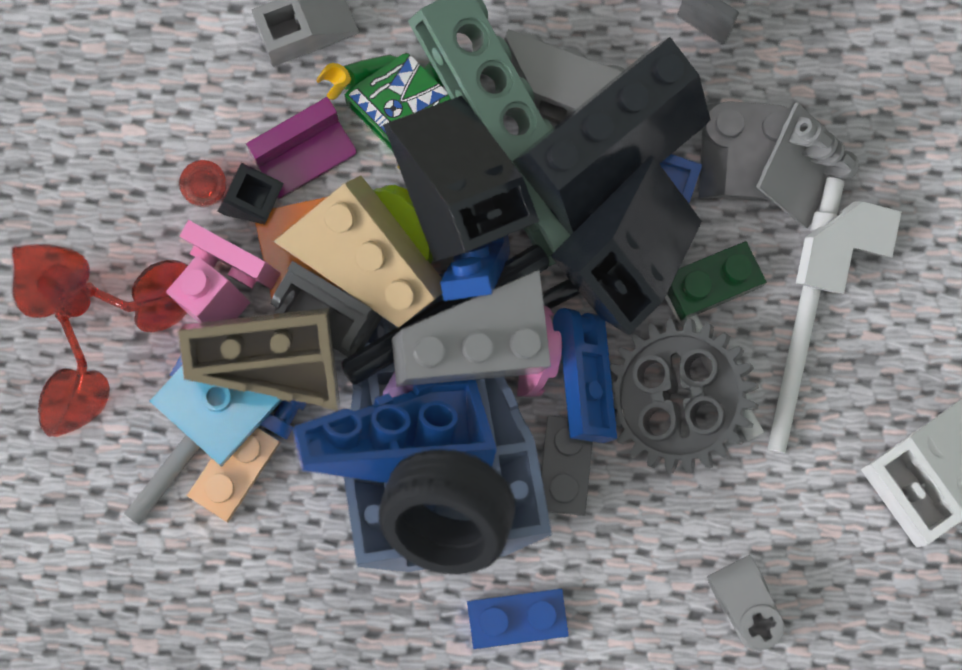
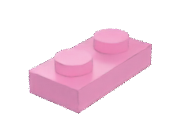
[179,220,281,289]

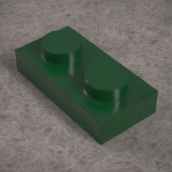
[667,241,767,321]

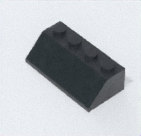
[512,37,711,235]

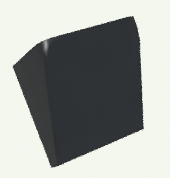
[217,162,284,225]

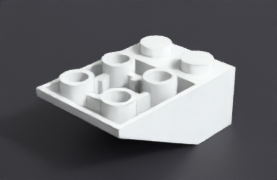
[861,399,962,548]

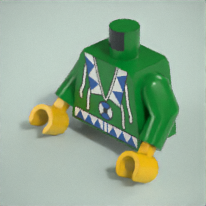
[316,53,451,170]

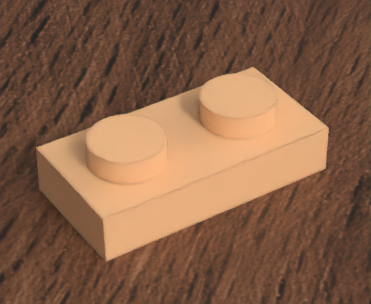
[187,428,280,523]

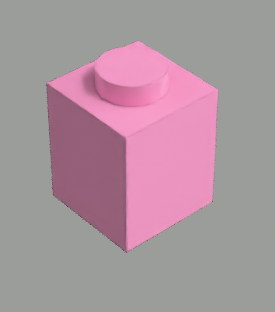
[166,256,250,323]

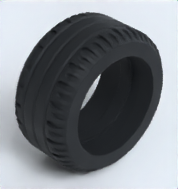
[379,449,515,574]

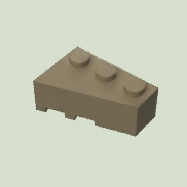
[178,308,340,411]

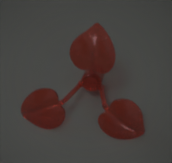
[11,244,188,437]

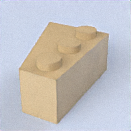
[273,175,442,328]

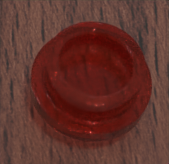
[179,160,227,207]

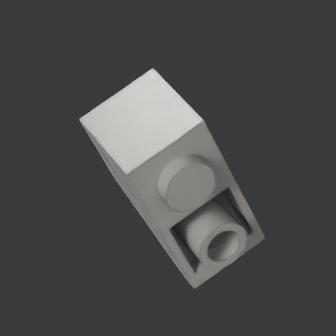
[251,0,359,67]

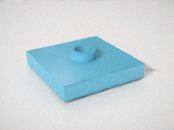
[149,366,282,467]

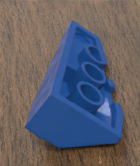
[293,379,497,483]

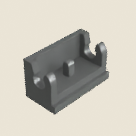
[271,261,383,357]

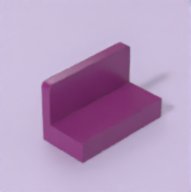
[246,97,356,199]

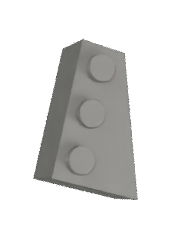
[391,270,551,386]

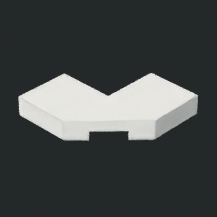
[796,201,902,294]

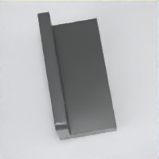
[677,0,739,45]

